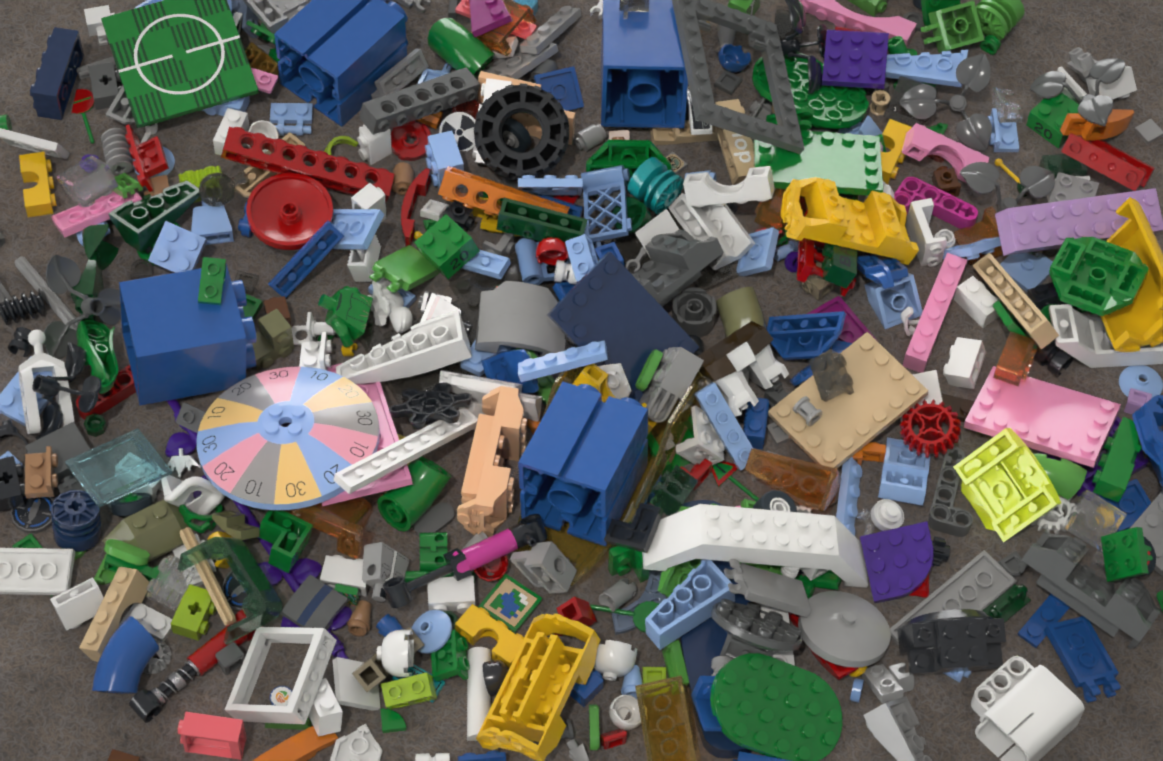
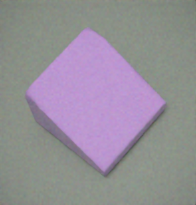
[1124,388,1152,414]

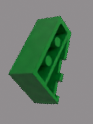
[1092,417,1142,502]

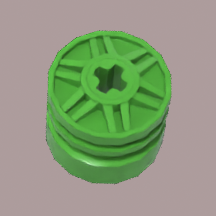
[976,0,1025,41]

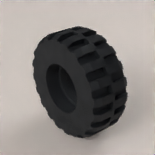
[474,83,569,181]

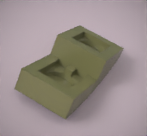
[212,510,259,540]

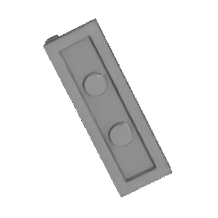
[371,49,429,99]

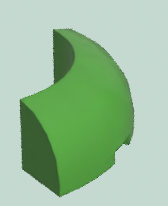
[1034,454,1087,500]

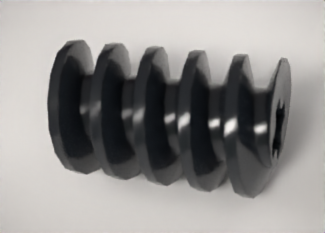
[0,288,45,325]

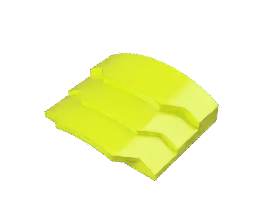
[954,428,1061,542]

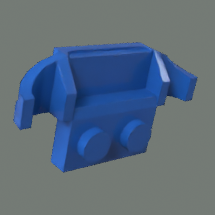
[857,252,908,289]

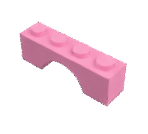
[902,123,989,183]

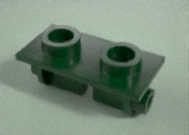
[983,584,1031,623]

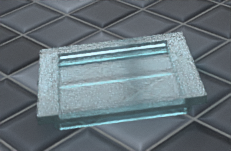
[65,428,172,507]

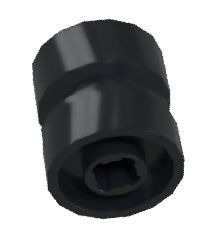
[1033,339,1074,377]

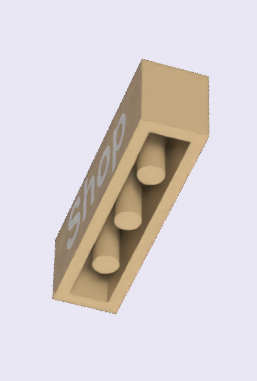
[714,99,754,185]

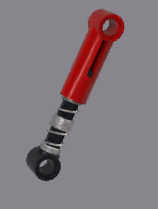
[129,608,263,723]

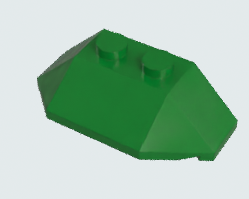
[586,140,671,183]

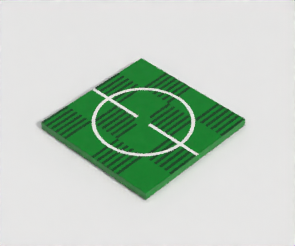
[101,0,259,129]

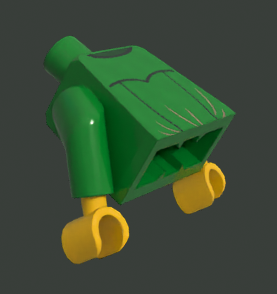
[318,287,373,357]

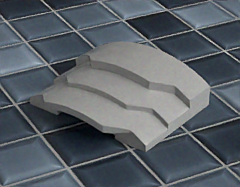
[475,281,566,357]

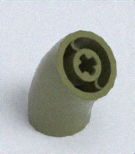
[716,287,766,338]

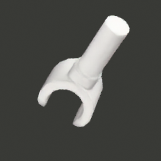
[140,123,158,144]

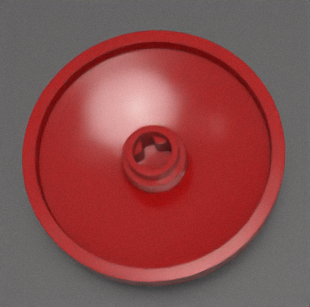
[246,173,333,250]

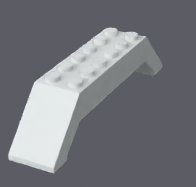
[1049,304,1163,368]
[642,504,868,588]

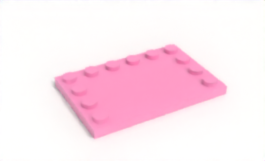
[964,366,1121,468]

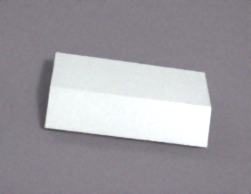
[668,193,755,270]

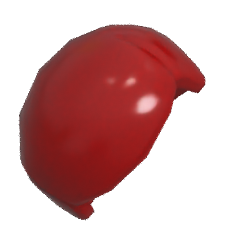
[536,237,568,265]
[474,555,509,581]

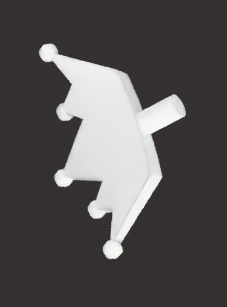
[165,448,201,478]

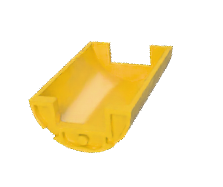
[1100,197,1163,352]

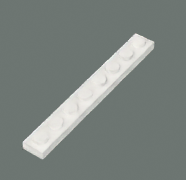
[333,407,478,494]

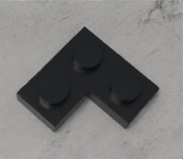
[604,503,664,553]

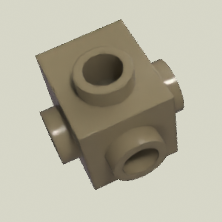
[801,261,835,301]

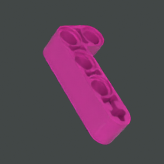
[894,177,978,231]

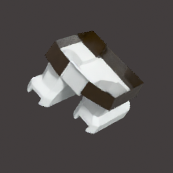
[697,321,789,417]

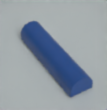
[268,220,344,299]

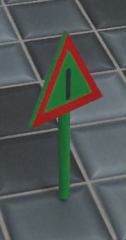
[711,461,760,502]

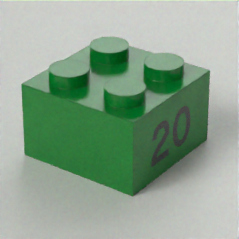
[1026,92,1079,149]
[414,214,480,279]

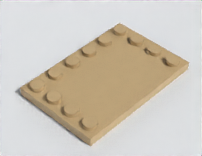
[768,332,928,476]

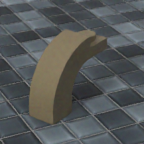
[352,626,424,692]

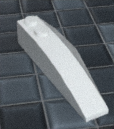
[336,310,472,384]

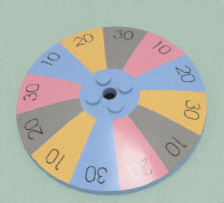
[197,367,380,510]

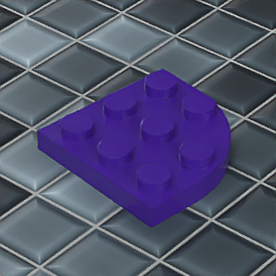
[860,521,934,603]

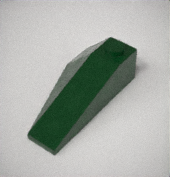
[108,181,202,252]

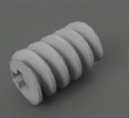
[101,128,133,175]

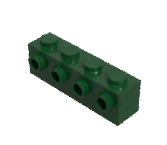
[496,198,588,242]

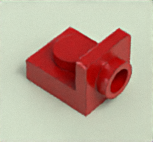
[677,458,712,491]

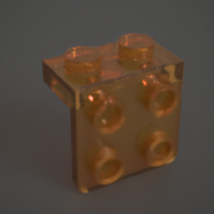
[953,206,1003,265]

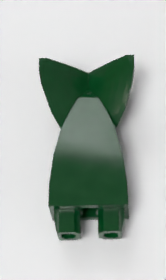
[71,224,119,321]

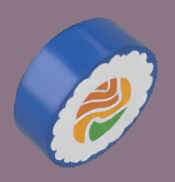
[270,686,292,706]

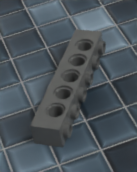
[359,67,480,135]

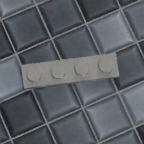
[519,6,582,54]

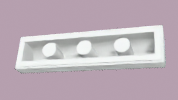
[467,647,491,741]

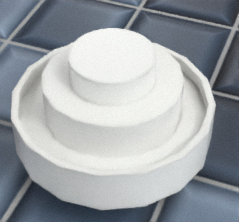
[870,499,904,531]

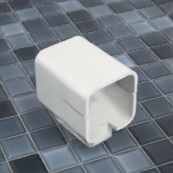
[971,656,1085,761]

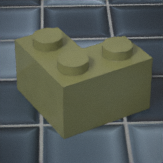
[252,309,294,370]

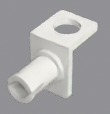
[292,312,336,345]

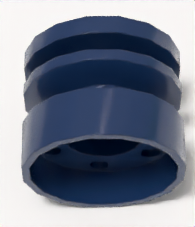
[51,490,102,552]

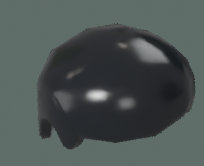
[483,660,509,696]

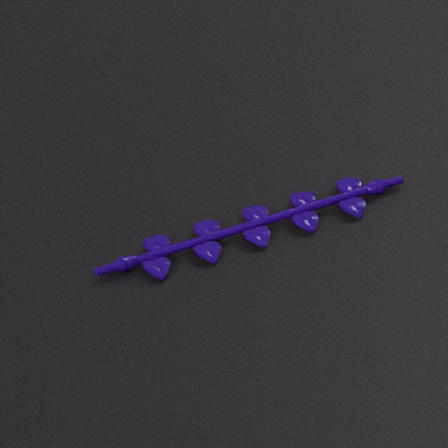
[165,399,352,659]

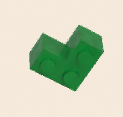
[259,510,313,573]

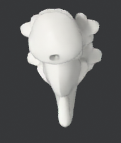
[367,277,413,333]

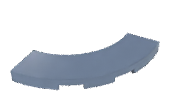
[611,570,667,635]

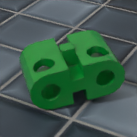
[420,532,448,572]

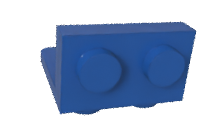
[481,349,539,393]

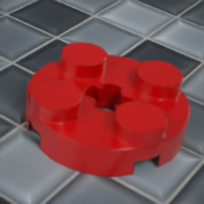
[390,120,431,161]

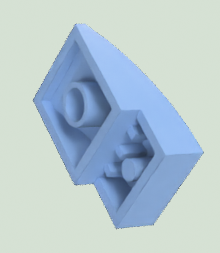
[878,437,930,506]

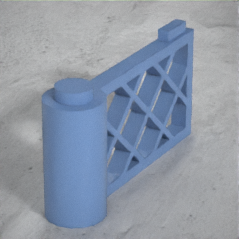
[581,165,632,242]
[515,234,601,285]

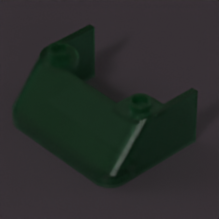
[177,537,283,645]

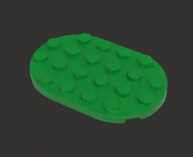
[752,52,869,128]
[710,653,842,761]

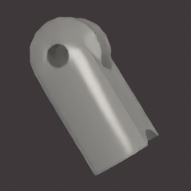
[598,578,637,612]

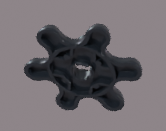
[389,382,472,429]

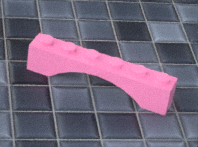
[799,0,917,47]
[902,253,967,373]

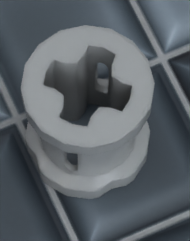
[793,396,823,426]

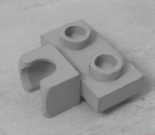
[862,663,914,703]

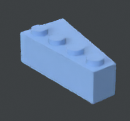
[645,559,735,650]

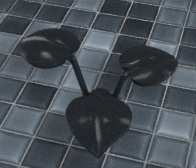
[780,0,828,94]
[32,342,102,440]

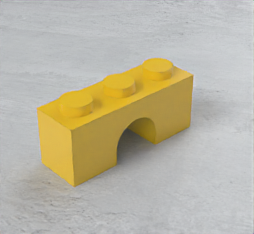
[881,119,912,184]
[19,151,57,217]
[455,604,524,668]

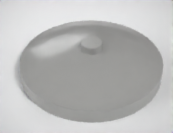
[798,591,891,668]

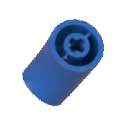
[92,616,159,694]

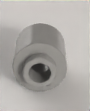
[574,124,607,152]

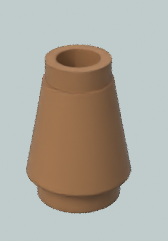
[347,600,372,636]

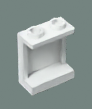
[906,198,947,267]

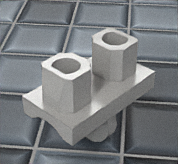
[1067,47,1098,82]

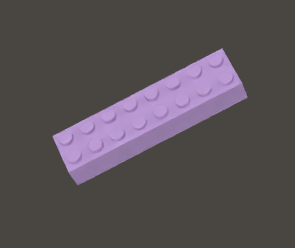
[995,188,1163,256]

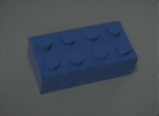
[30,27,84,120]

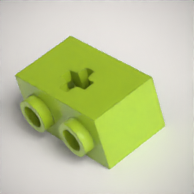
[171,584,217,641]

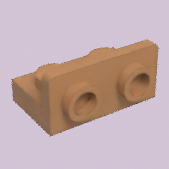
[25,446,58,498]

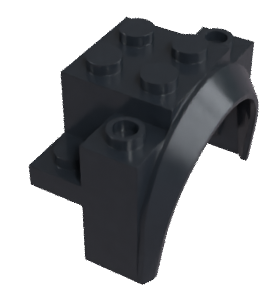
[897,609,1006,675]

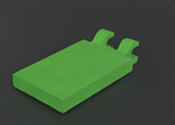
[369,245,440,293]

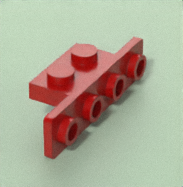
[125,124,169,192]

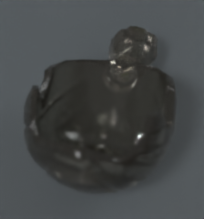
[199,171,248,207]

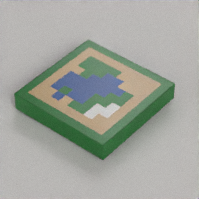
[478,573,543,634]

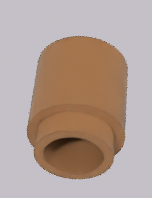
[392,162,414,195]

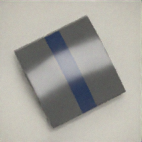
[281,575,348,630]

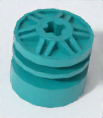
[627,157,684,214]

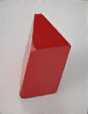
[599,728,627,750]

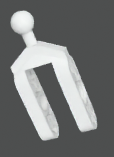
[18,329,74,434]

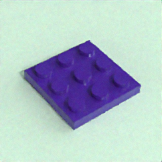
[822,30,889,89]

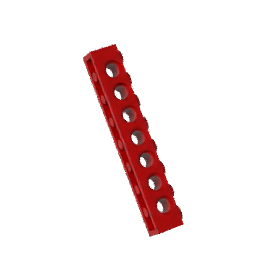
[221,126,395,203]

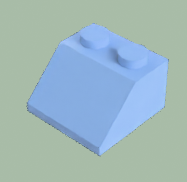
[864,273,923,329]

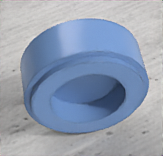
[850,678,864,703]

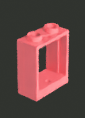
[178,712,247,760]

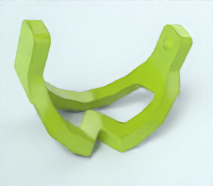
[324,136,359,170]

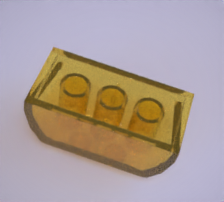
[635,675,701,761]

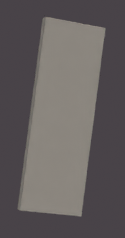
[890,550,1017,649]

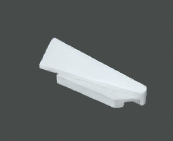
[439,370,542,422]

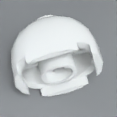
[377,630,414,678]
[593,640,638,681]

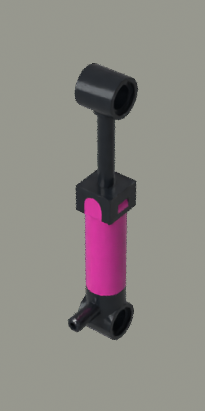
[383,514,548,608]

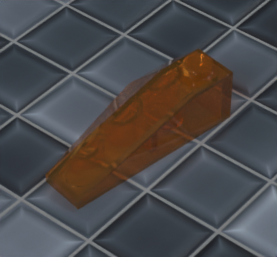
[745,448,841,512]

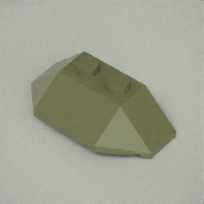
[103,499,195,562]

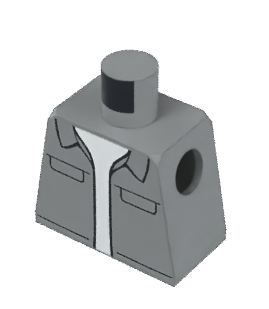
[362,542,409,602]

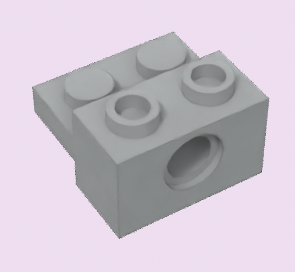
[510,541,577,594]

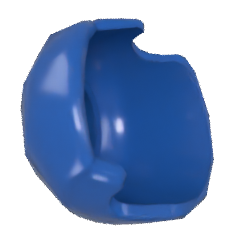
[718,44,751,73]

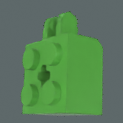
[920,1,984,53]

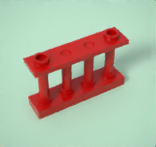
[1061,133,1155,191]
[797,209,856,297]

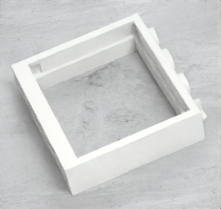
[225,627,336,724]

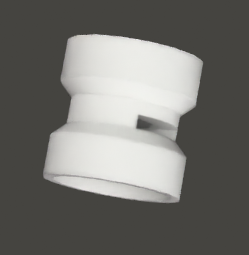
[554,260,577,284]

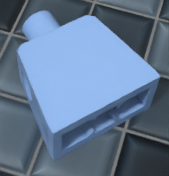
[191,197,234,245]

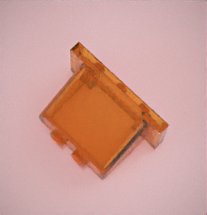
[283,497,372,559]

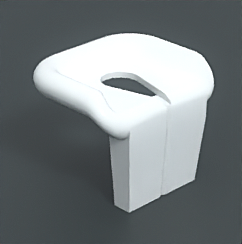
[161,473,225,515]

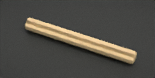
[180,527,236,626]

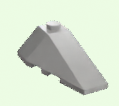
[863,696,932,761]

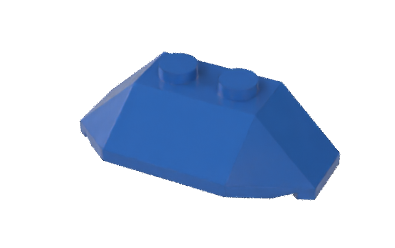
[766,311,846,360]

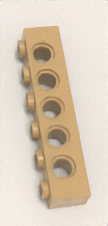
[972,252,1059,349]

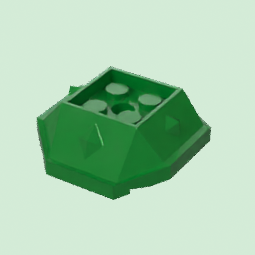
[1049,237,1149,316]

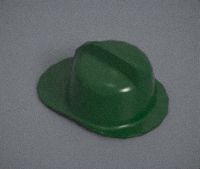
[611,197,652,235]

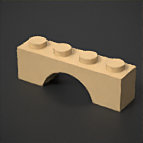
[79,567,151,662]

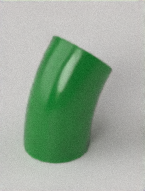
[427,18,495,77]
[377,456,452,532]

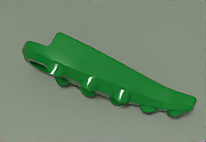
[76,320,119,395]

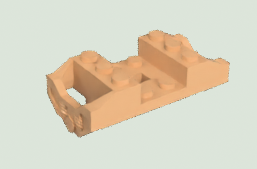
[457,386,527,537]

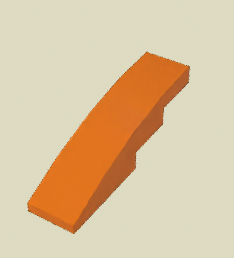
[252,726,338,761]

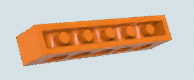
[438,166,570,216]

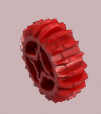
[900,399,961,458]

